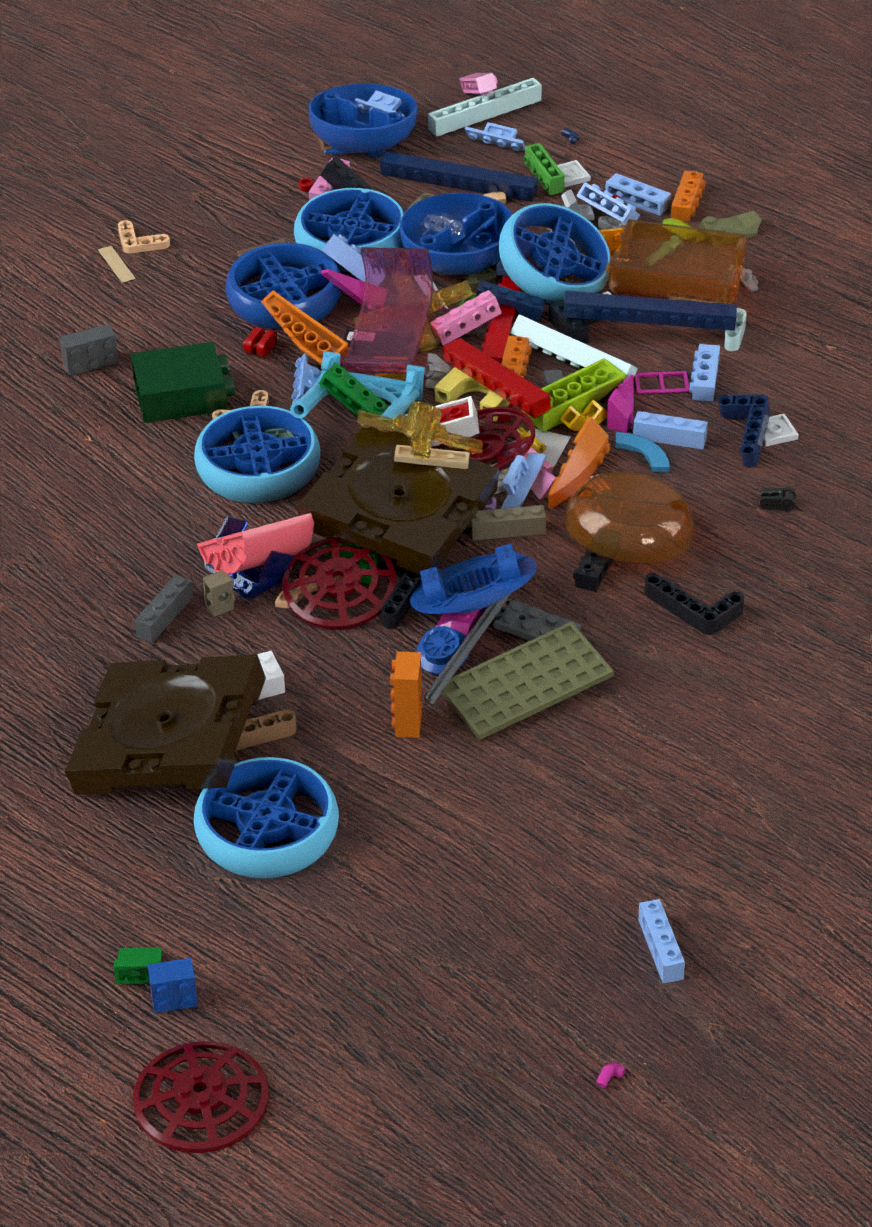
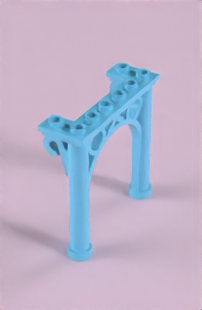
[290,351,425,429]

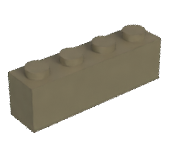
[470,505,546,541]

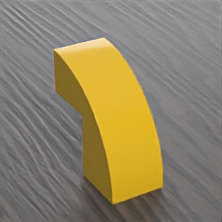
[560,400,608,431]

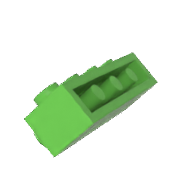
[523,143,565,195]

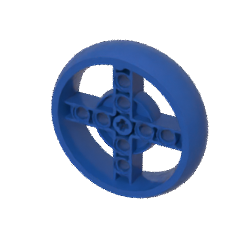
[225,243,342,330]

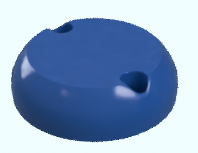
[308,83,418,153]
[400,193,513,275]

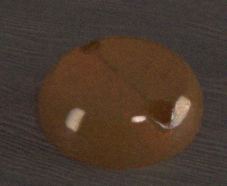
[565,472,694,563]

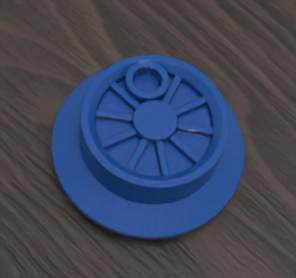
[416,626,469,675]

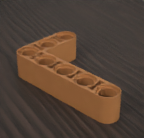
[235,709,297,751]

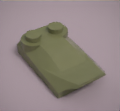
[698,210,762,247]

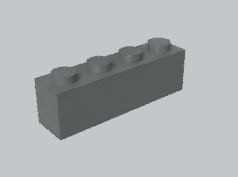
[134,575,193,643]

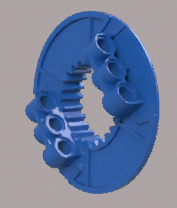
[410,543,537,614]

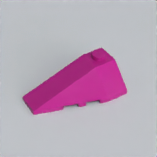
[321,269,388,312]
[607,374,635,433]

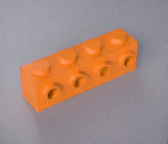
[671,171,706,222]
[501,336,532,378]

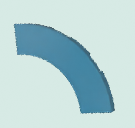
[615,432,670,472]

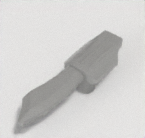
[733,261,758,292]

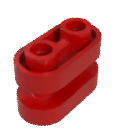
[242,327,278,357]

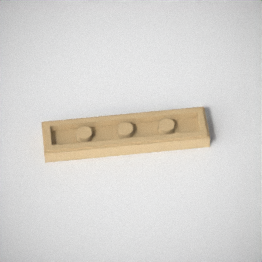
[394,445,470,469]

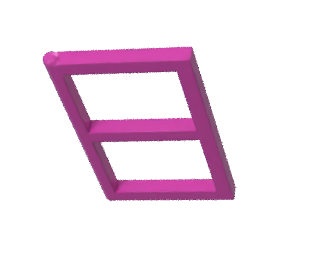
[634,371,690,394]

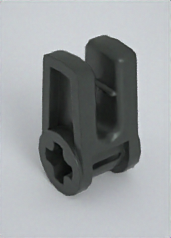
[760,487,796,511]

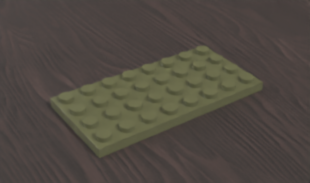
[441,622,614,740]

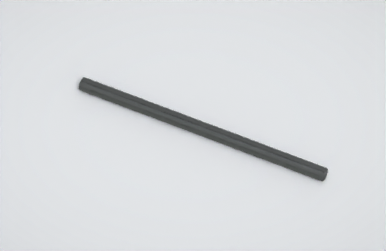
[424,593,511,705]

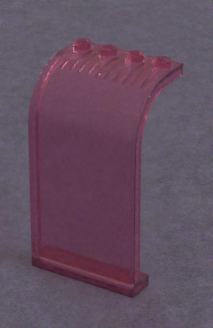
[341,247,433,374]

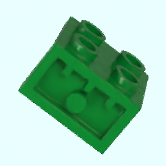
[114,948,162,984]

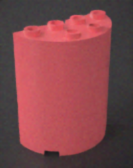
[197,513,314,575]

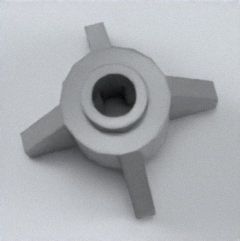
[424,353,452,389]

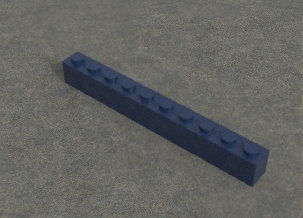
[380,151,538,202]
[563,291,737,331]

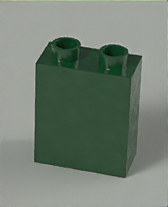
[131,342,235,423]

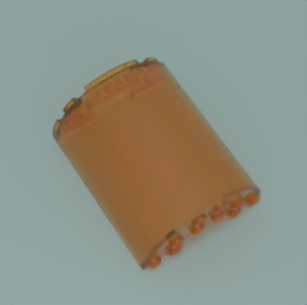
[606,219,747,304]

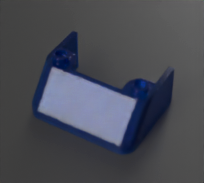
[204,516,293,599]

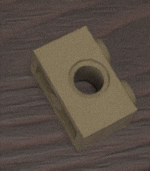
[203,570,235,617]

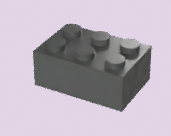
[59,324,119,376]

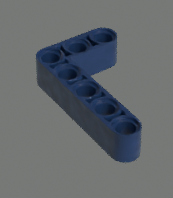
[718,395,771,467]

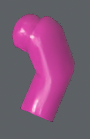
[596,1062,625,1088]

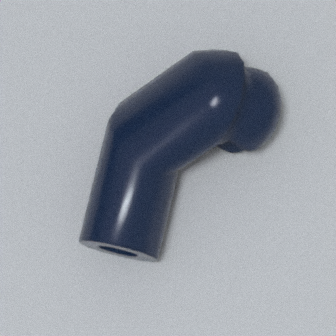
[561,128,579,144]

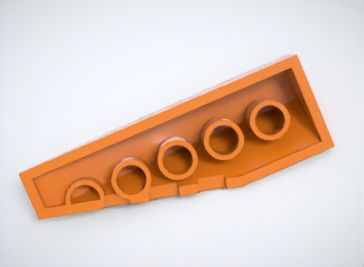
[261,291,350,365]
[548,416,611,509]

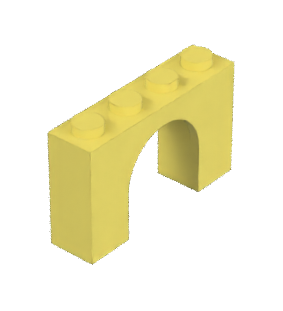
[435,367,510,421]

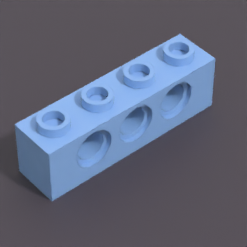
[605,173,671,216]
[689,344,720,402]
[638,899,685,983]

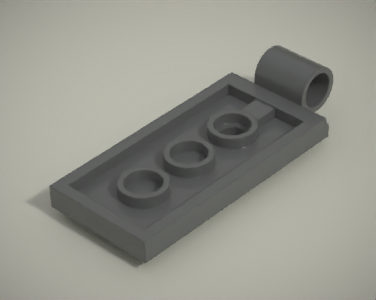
[488,598,582,641]

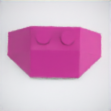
[436,607,487,637]

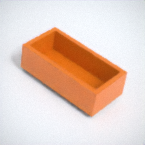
[390,651,422,738]

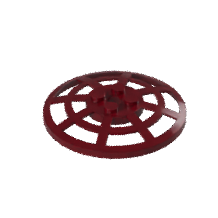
[431,407,535,472]
[283,537,396,630]
[133,1041,269,1153]

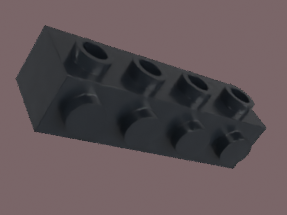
[573,527,621,592]

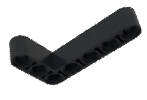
[379,554,422,629]
[644,573,744,635]

